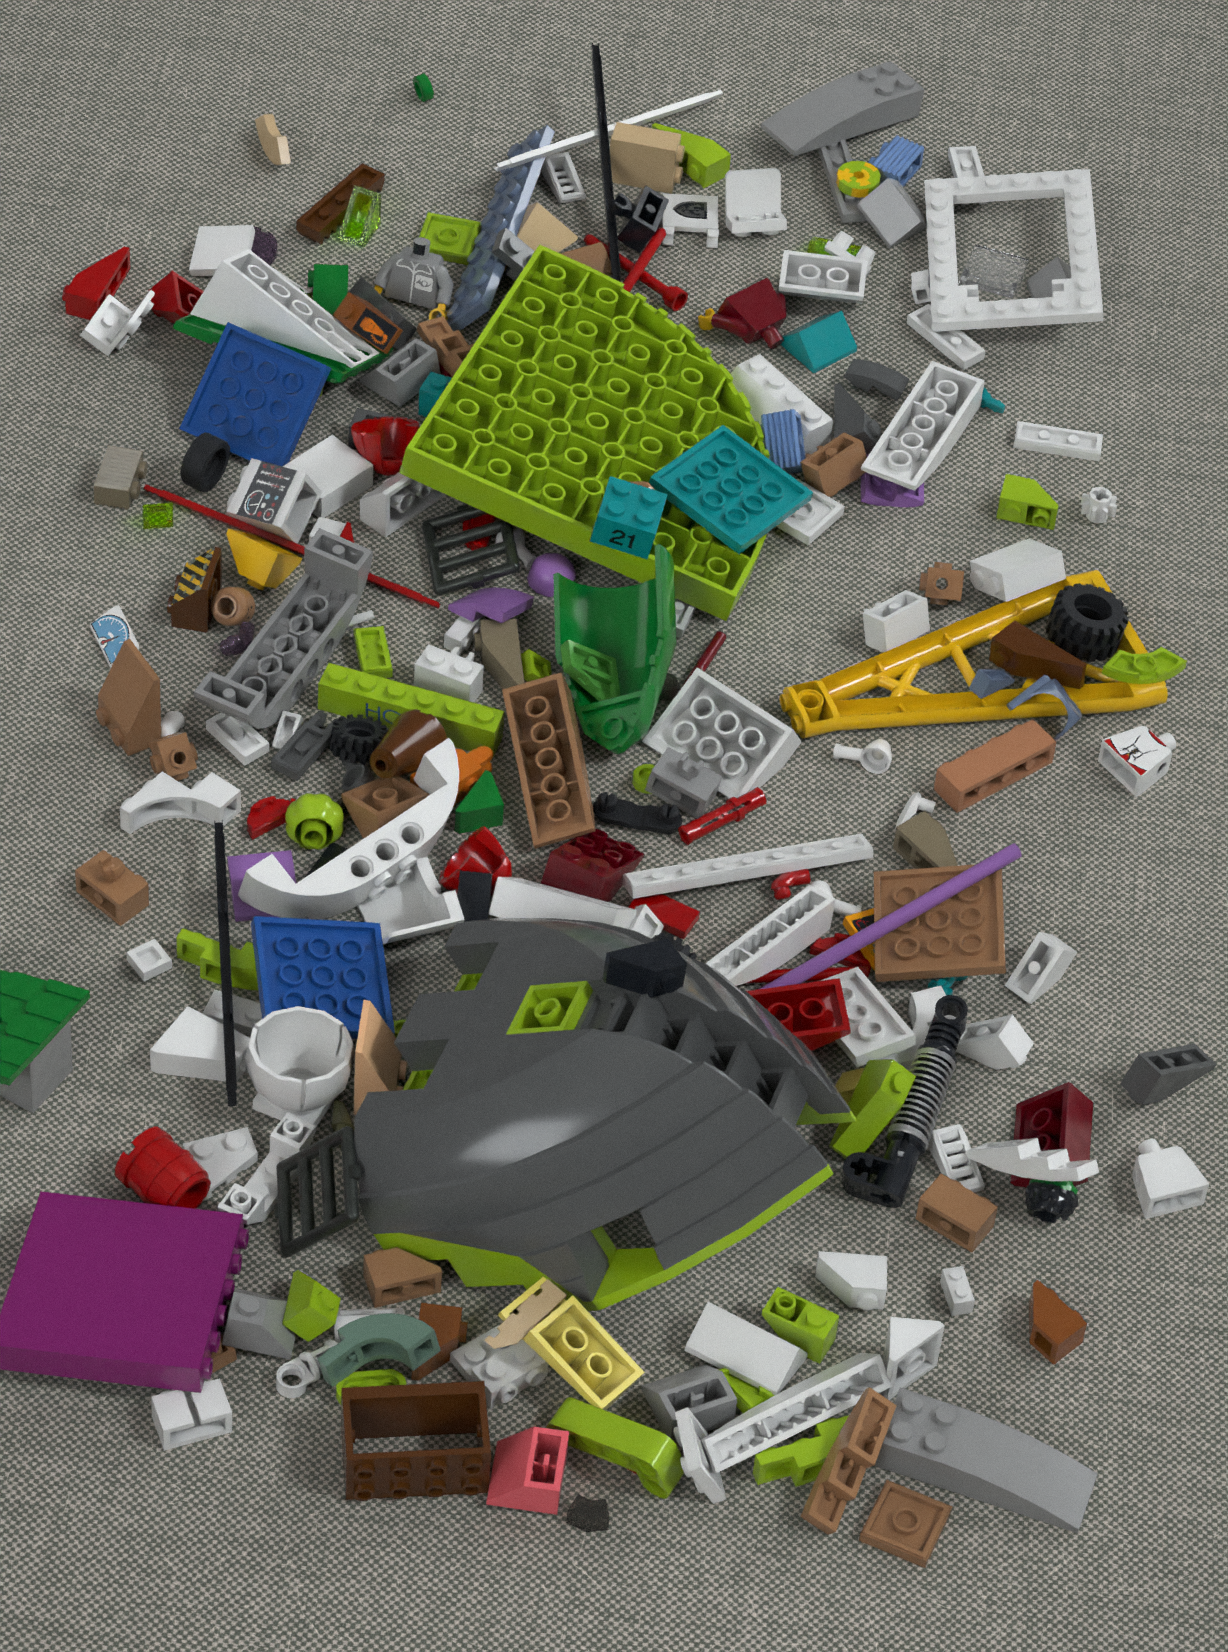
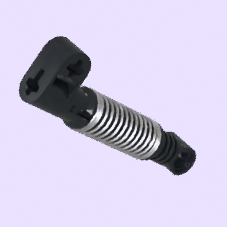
[842,995,968,1208]

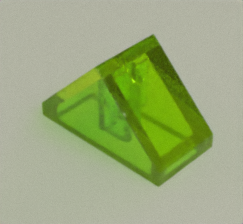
[337,185,382,247]

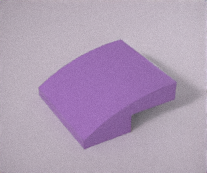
[861,454,924,507]
[448,587,534,623]
[227,850,296,922]

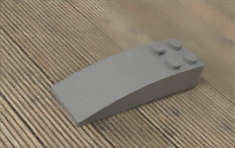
[761,61,925,156]
[875,1387,1098,1533]

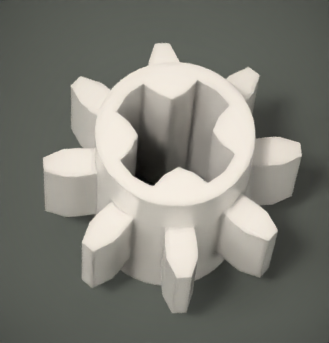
[1081,487,1117,523]

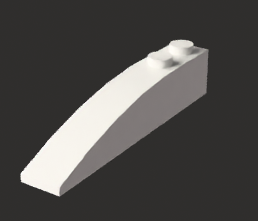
[705,885,836,986]
[702,1353,892,1473]

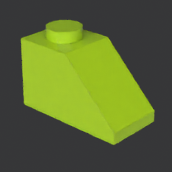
[282,1270,341,1342]

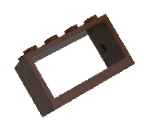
[341,1381,491,1501]

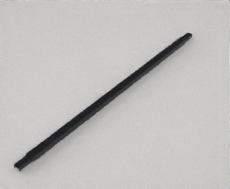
[591,43,621,282]
[214,820,237,1106]

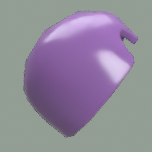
[527,553,576,597]

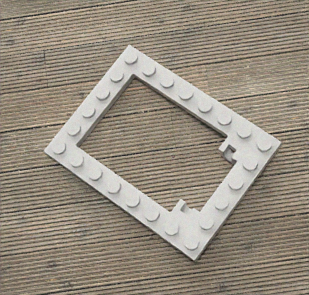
[924,169,1103,332]

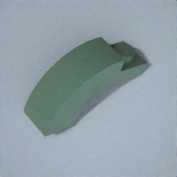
[317,1313,441,1387]

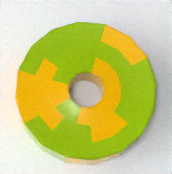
[836,161,881,198]

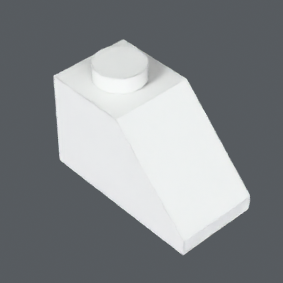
[1005,932,1077,1004]
[956,1014,1034,1070]
[815,1251,887,1310]

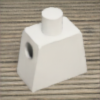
[1132,1139,1209,1219]

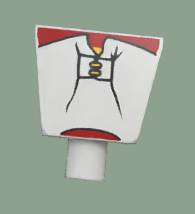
[1098,726,1176,797]

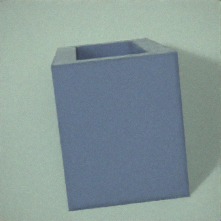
[969,669,1015,699]

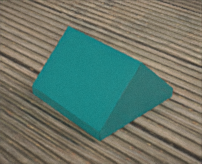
[780,310,857,374]

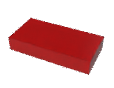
[628,894,700,939]

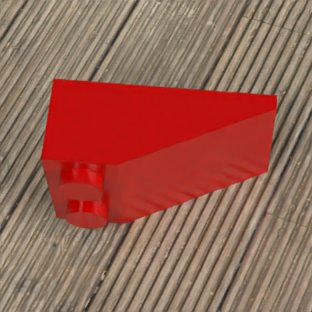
[746,978,851,1051]

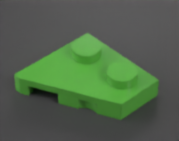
[560,640,621,701]

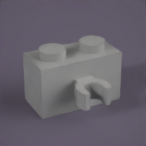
[645,747,723,818]

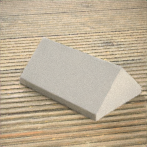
[684,1302,808,1395]

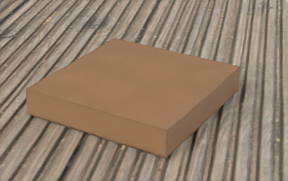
[859,1480,953,1568]

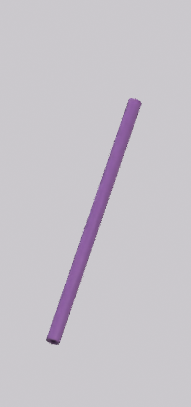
[759,843,1022,989]

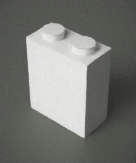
[283,435,373,518]
[970,538,1066,602]

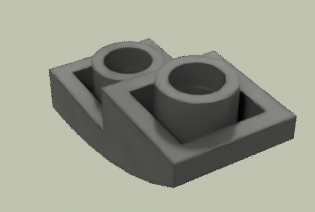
[844,359,910,401]

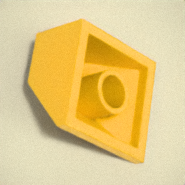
[226,528,302,590]

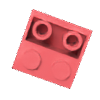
[486,1426,569,1515]

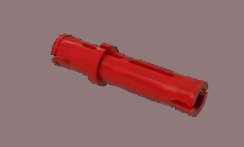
[678,787,767,845]

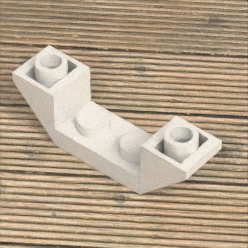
[217,1113,316,1225]

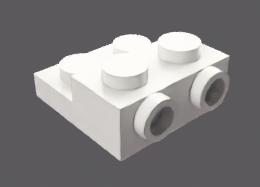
[450,1325,548,1409]

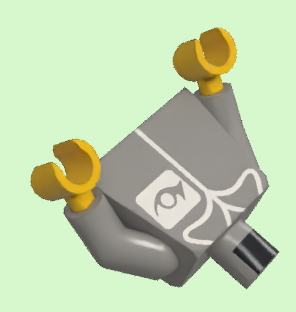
[373,237,454,321]

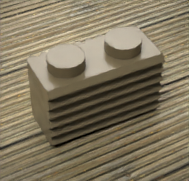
[94,445,148,510]

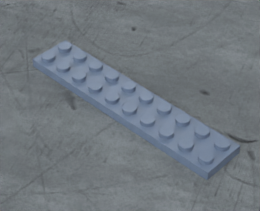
[447,125,555,331]

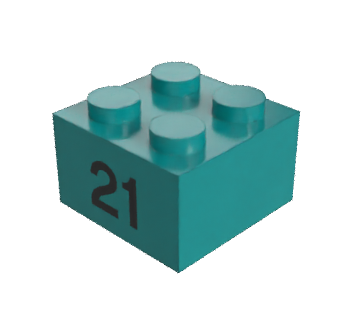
[590,476,668,560]

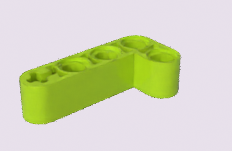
[546,1397,684,1499]

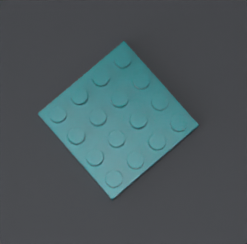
[649,425,813,554]

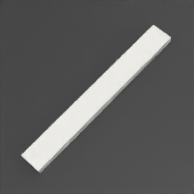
[623,834,873,899]

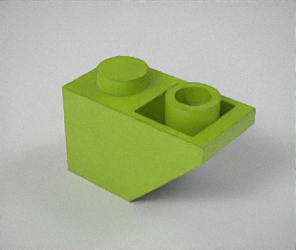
[996,474,1059,530]
[761,1287,839,1364]

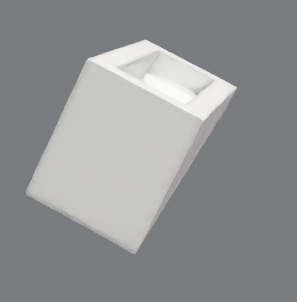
[272,711,304,749]

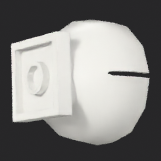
[245,1006,355,1127]

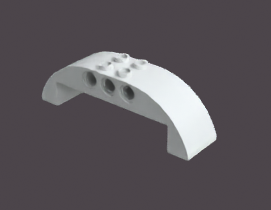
[238,738,459,919]

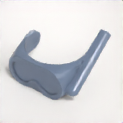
[1007,675,1082,741]

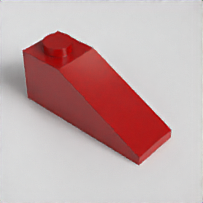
[62,246,130,320]

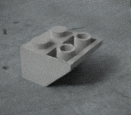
[359,338,441,407]
[641,1364,737,1443]

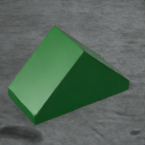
[454,770,504,834]

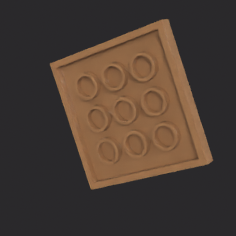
[874,865,1006,982]

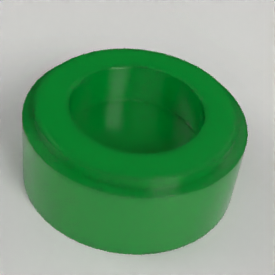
[413,73,434,102]

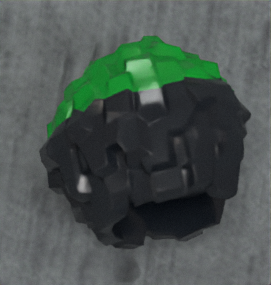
[1024,1179,1079,1223]

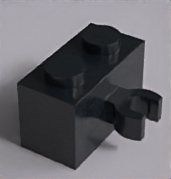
[610,186,669,253]

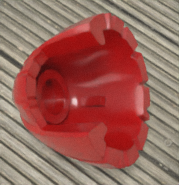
[351,416,419,476]
[438,826,512,897]

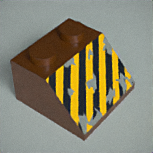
[167,547,222,633]

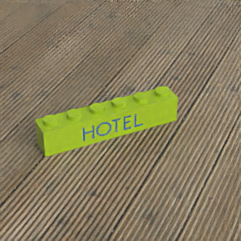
[318,663,505,757]

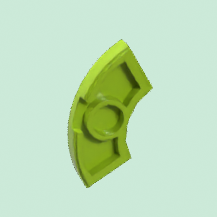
[1102,647,1187,684]

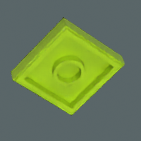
[419,212,482,265]

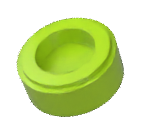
[632,764,655,794]

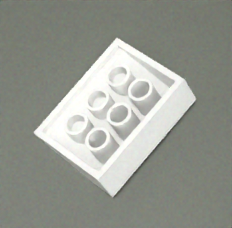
[642,668,801,806]

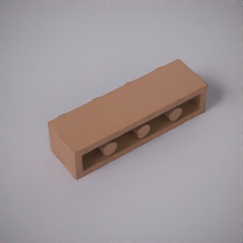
[934,719,1056,813]

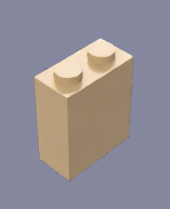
[610,122,685,194]

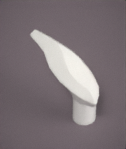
[895,792,936,830]

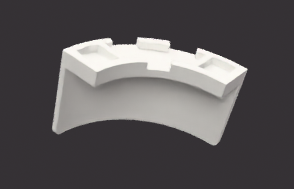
[358,856,465,944]

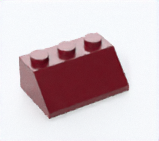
[1010,1082,1093,1188]

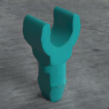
[980,387,1005,413]

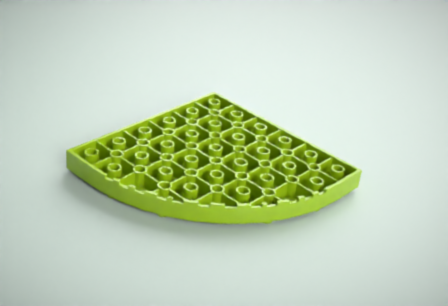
[399,244,770,621]

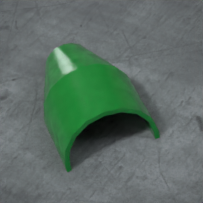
[553,544,676,755]

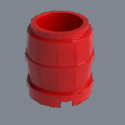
[114,1126,211,1209]

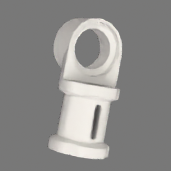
[276,1339,337,1398]

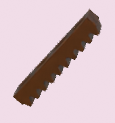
[296,163,385,245]

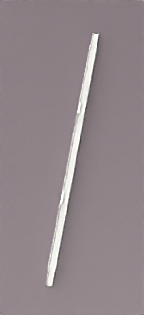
[494,90,723,172]

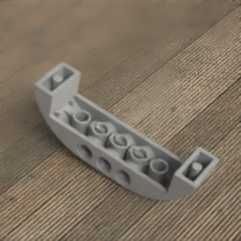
[194,528,373,728]

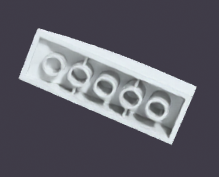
[861,361,985,491]

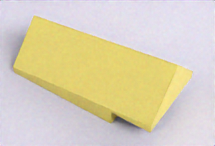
[498,1276,645,1410]

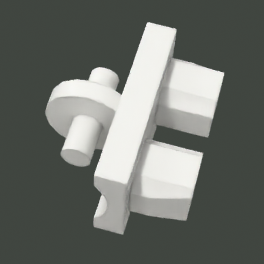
[824,231,876,277]

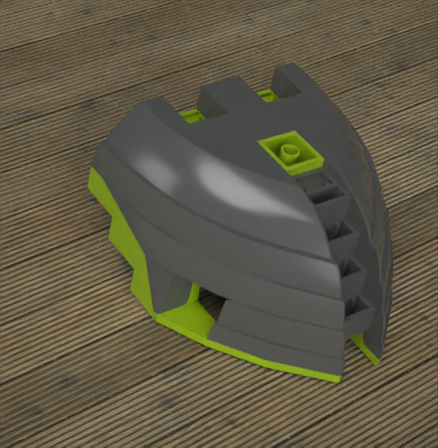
[354,918,856,1311]

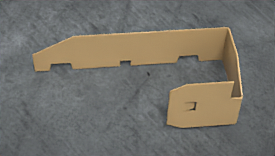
[484,1279,567,1349]

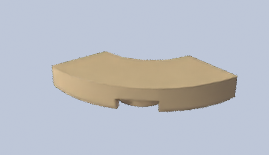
[255,114,291,165]

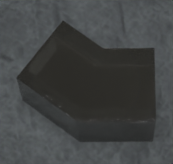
[566,1494,609,1532]

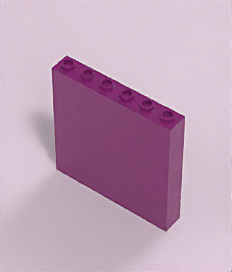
[0,1191,249,1393]

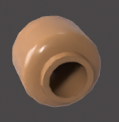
[211,587,256,626]

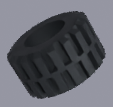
[1045,583,1129,662]

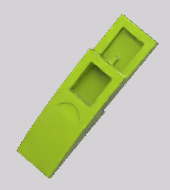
[176,928,259,991]
[752,1415,849,1487]

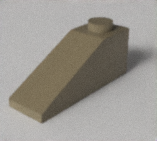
[474,619,524,689]
[893,811,958,869]

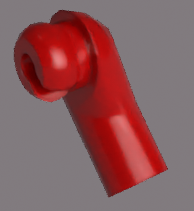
[771,869,810,900]

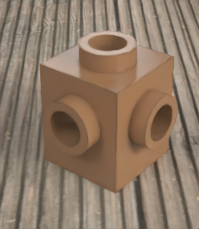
[919,562,964,605]
[148,732,198,781]

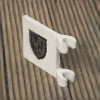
[662,193,719,248]

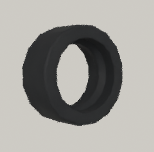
[180,432,230,492]

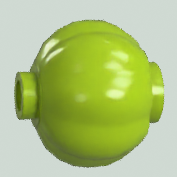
[285,793,344,850]

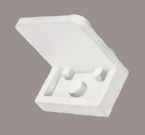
[725,168,787,237]
[80,290,155,356]

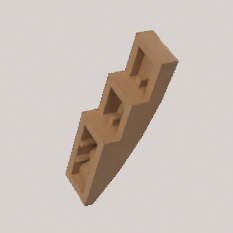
[416,316,474,377]
[800,1387,897,1535]

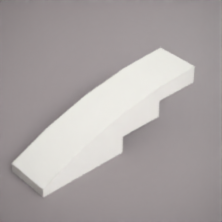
[966,1138,1099,1181]

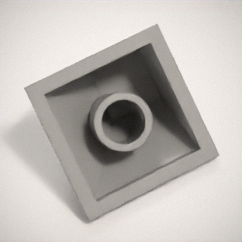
[222,1288,296,1360]

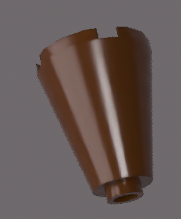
[370,709,448,779]

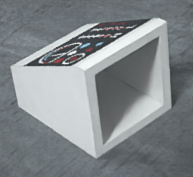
[226,458,322,544]

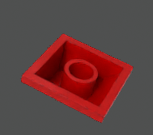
[148,270,204,324]

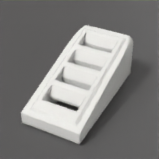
[541,152,586,204]
[928,1124,985,1192]

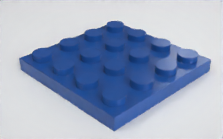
[179,322,332,467]
[251,916,395,1039]

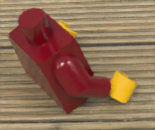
[698,277,787,349]

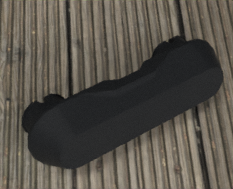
[593,792,682,834]

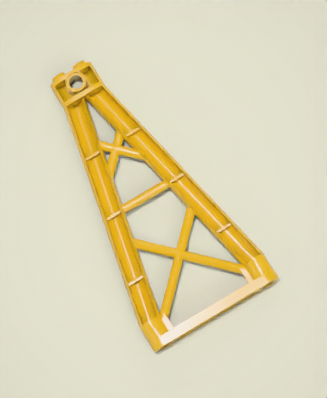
[779,570,1168,739]

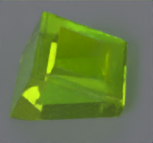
[142,502,173,529]

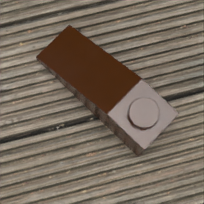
[989,620,1087,689]

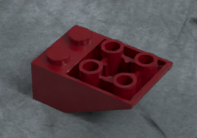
[540,829,645,902]

